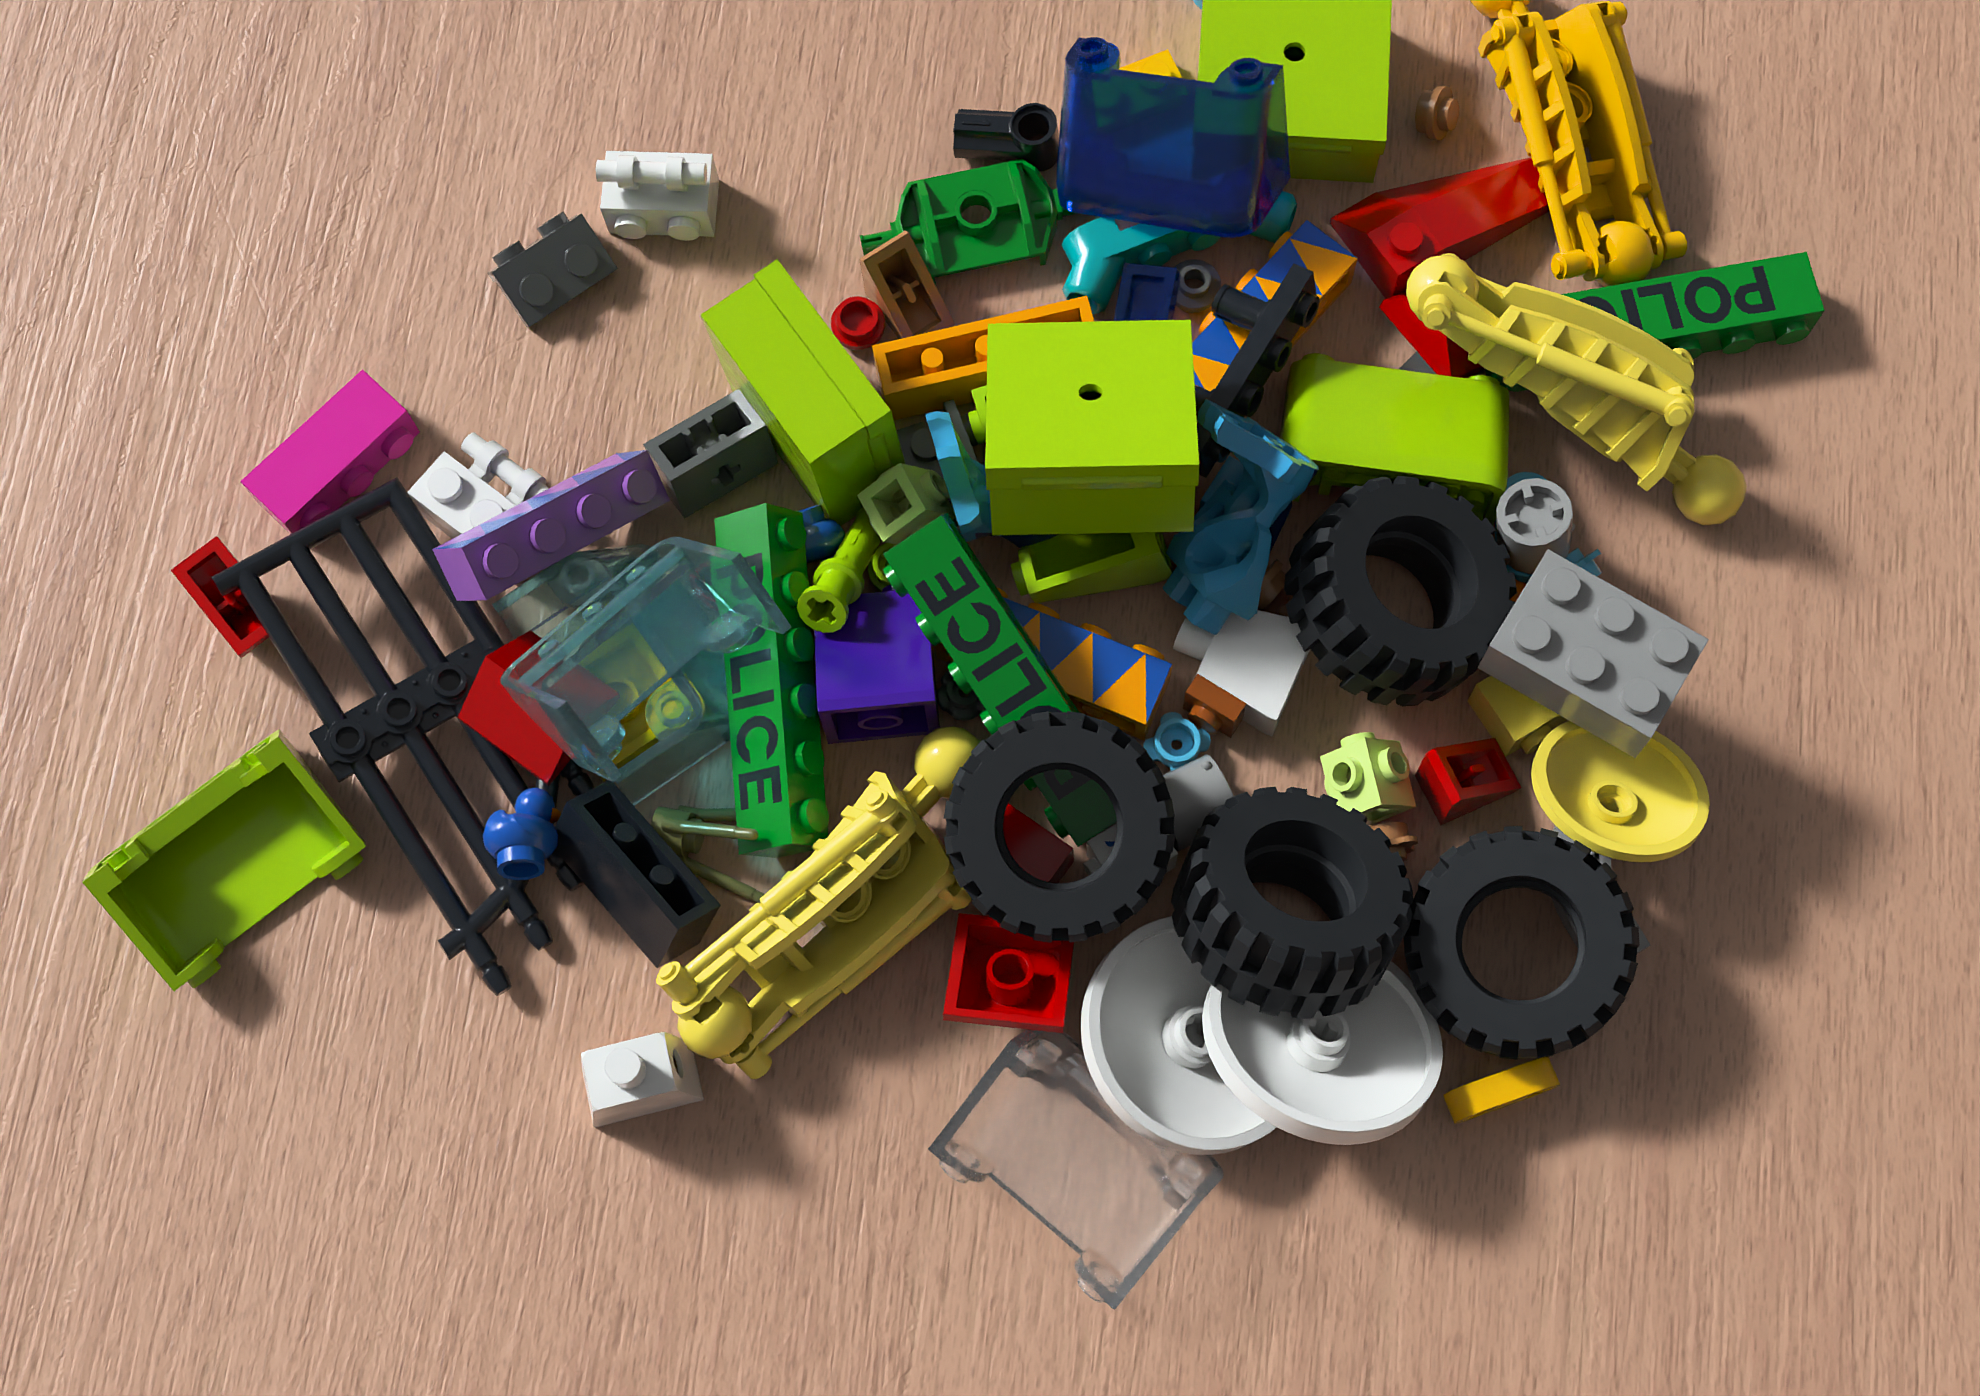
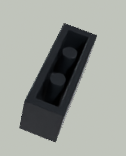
[555,779,721,968]

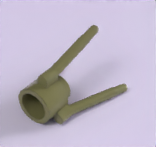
[650,805,765,903]

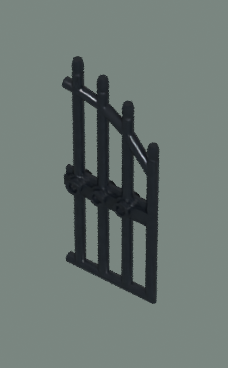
[211,477,595,996]

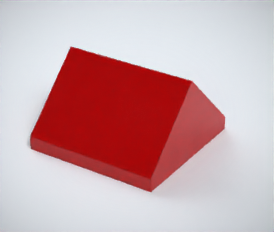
[458,630,621,786]

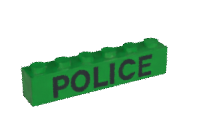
[1485,252,1825,392]
[714,503,829,858]
[883,513,1117,847]

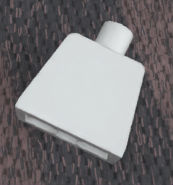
[1173,610,1310,737]
[581,1032,704,1128]

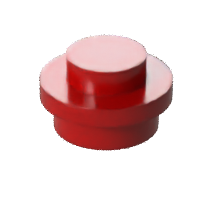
[831,296,885,350]

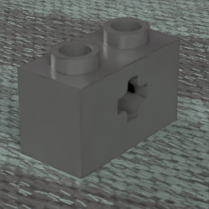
[643,389,778,519]

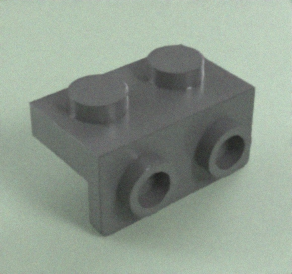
[487,211,618,327]

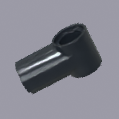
[953,103,1061,172]

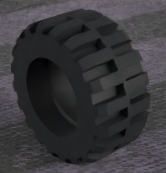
[1284,476,1517,707]
[944,711,1175,943]
[1171,786,1414,1019]
[1404,826,1640,1060]

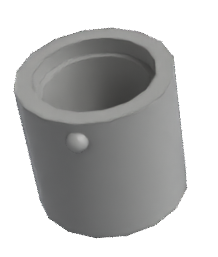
[1496,478,1575,574]
[1163,754,1234,852]

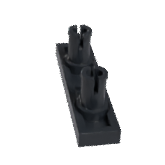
[1195,263,1320,478]

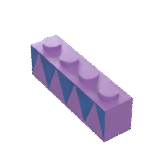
[432,450,670,601]

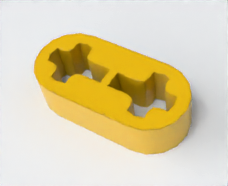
[1443,1056,1560,1124]

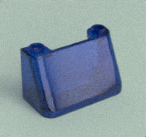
[1056,37,1290,238]

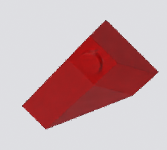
[1330,157,1550,299]

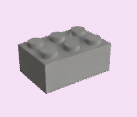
[1478,549,1709,758]

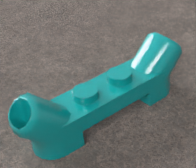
[1062,162,1297,314]

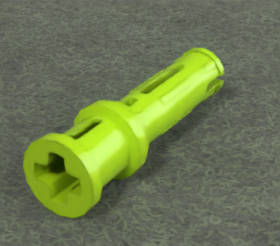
[797,506,882,633]

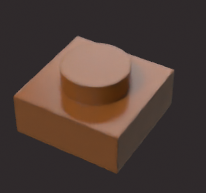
[1183,674,1247,738]

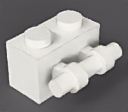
[596,151,719,241]
[407,432,549,539]

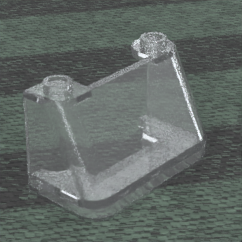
[928,1030,1224,1310]

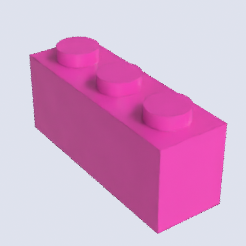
[240,369,420,534]

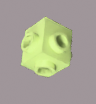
[857,463,956,544]
[1320,732,1416,825]

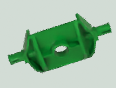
[860,159,1094,285]

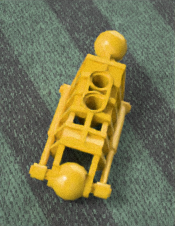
[1470,0,1687,287]

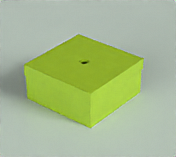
[1193,0,1392,183]
[701,259,905,526]
[985,319,1199,535]

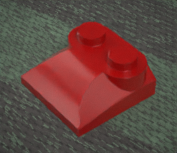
[943,913,1074,1033]

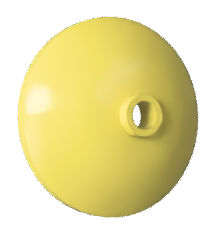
[1531,721,1710,862]

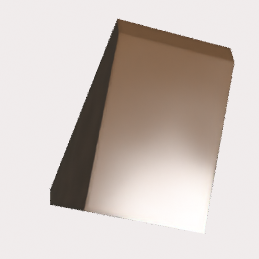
[859,231,955,339]

